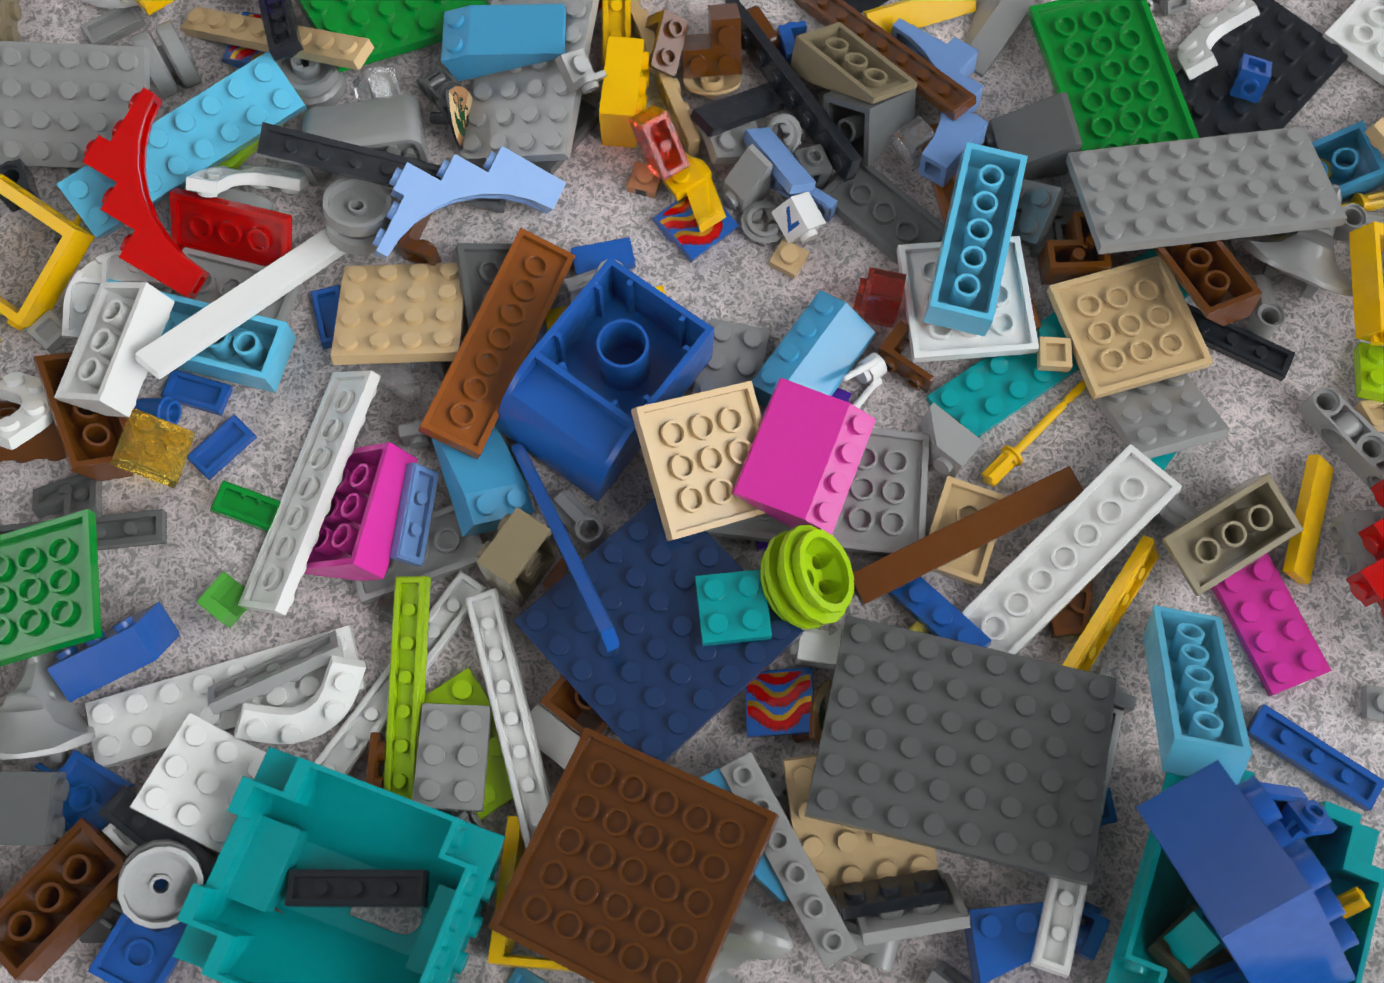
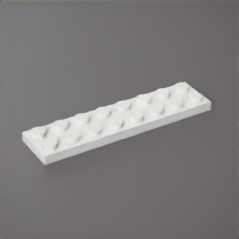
[238,370,381,615]
[962,444,1182,655]
[85,625,367,768]

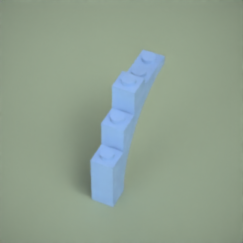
[372,146,566,261]

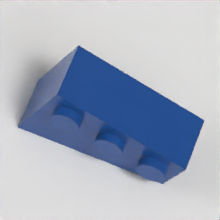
[47,601,180,703]
[964,902,1082,983]

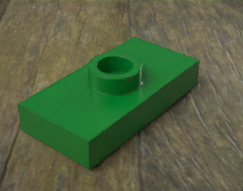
[210,480,281,532]

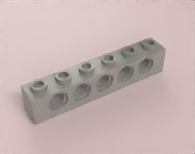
[720,752,858,968]

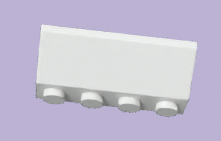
[54,282,175,417]

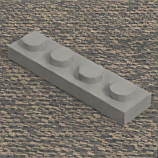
[208,630,344,715]

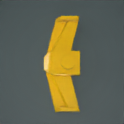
[640,134,726,233]

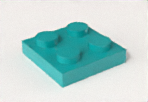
[695,570,772,646]

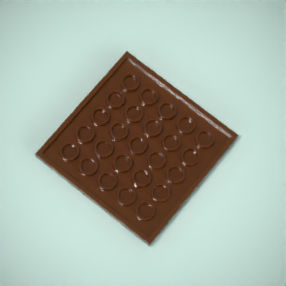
[488,727,779,983]

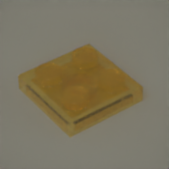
[109,408,196,488]

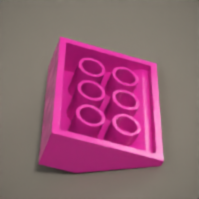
[731,378,876,535]
[304,442,418,581]

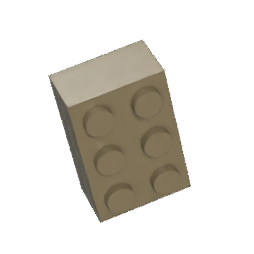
[476,507,559,608]

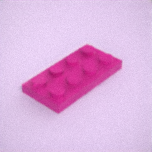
[1212,553,1332,697]

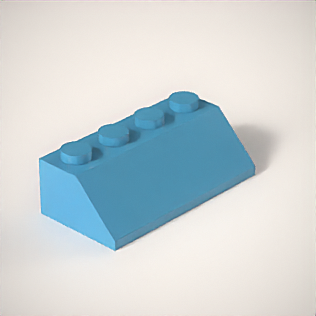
[752,290,876,408]

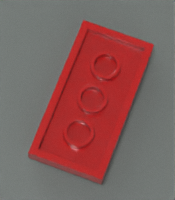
[169,188,292,267]

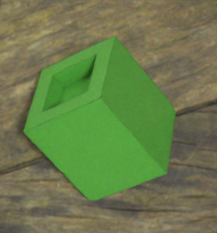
[196,572,247,628]

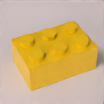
[599,36,650,148]

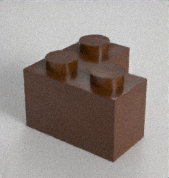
[681,3,742,78]
[1038,212,1112,285]

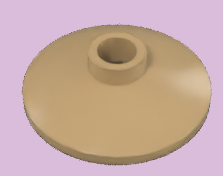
[683,74,741,99]

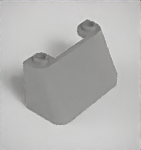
[301,93,429,186]

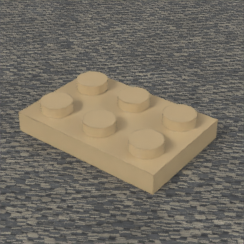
[927,476,1007,588]

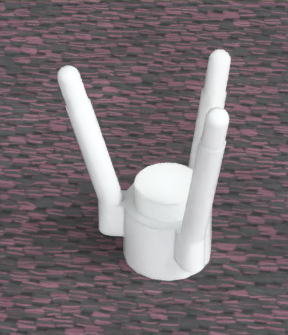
[843,353,887,408]

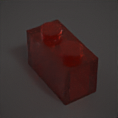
[628,105,690,180]
[853,267,907,328]

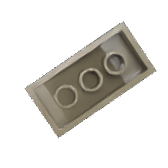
[790,22,918,104]
[1161,473,1304,596]

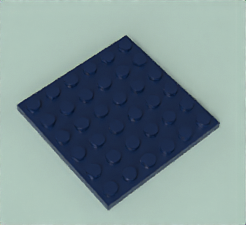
[514,498,804,763]

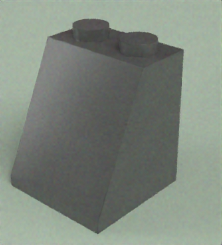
[823,88,916,167]
[983,92,1083,180]
[0,770,69,846]

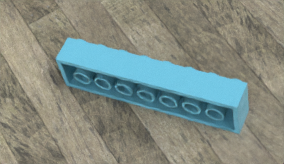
[56,51,307,238]

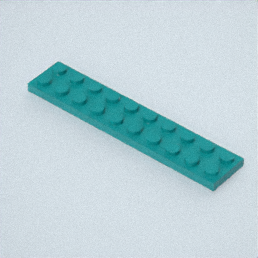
[926,248,1189,438]

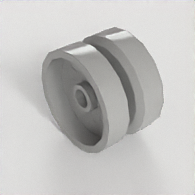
[131,20,203,99]
[276,57,347,111]
[323,177,392,255]
[118,839,204,929]

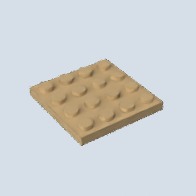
[1046,256,1214,400]
[330,262,464,365]
[631,381,765,541]
[782,754,938,896]

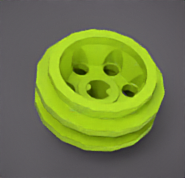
[760,525,854,630]

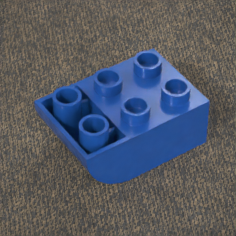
[496,257,715,502]
[1136,760,1359,983]

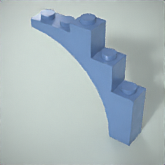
[892,18,988,188]

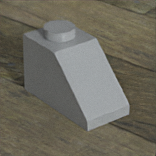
[723,144,773,214]
[921,403,984,478]

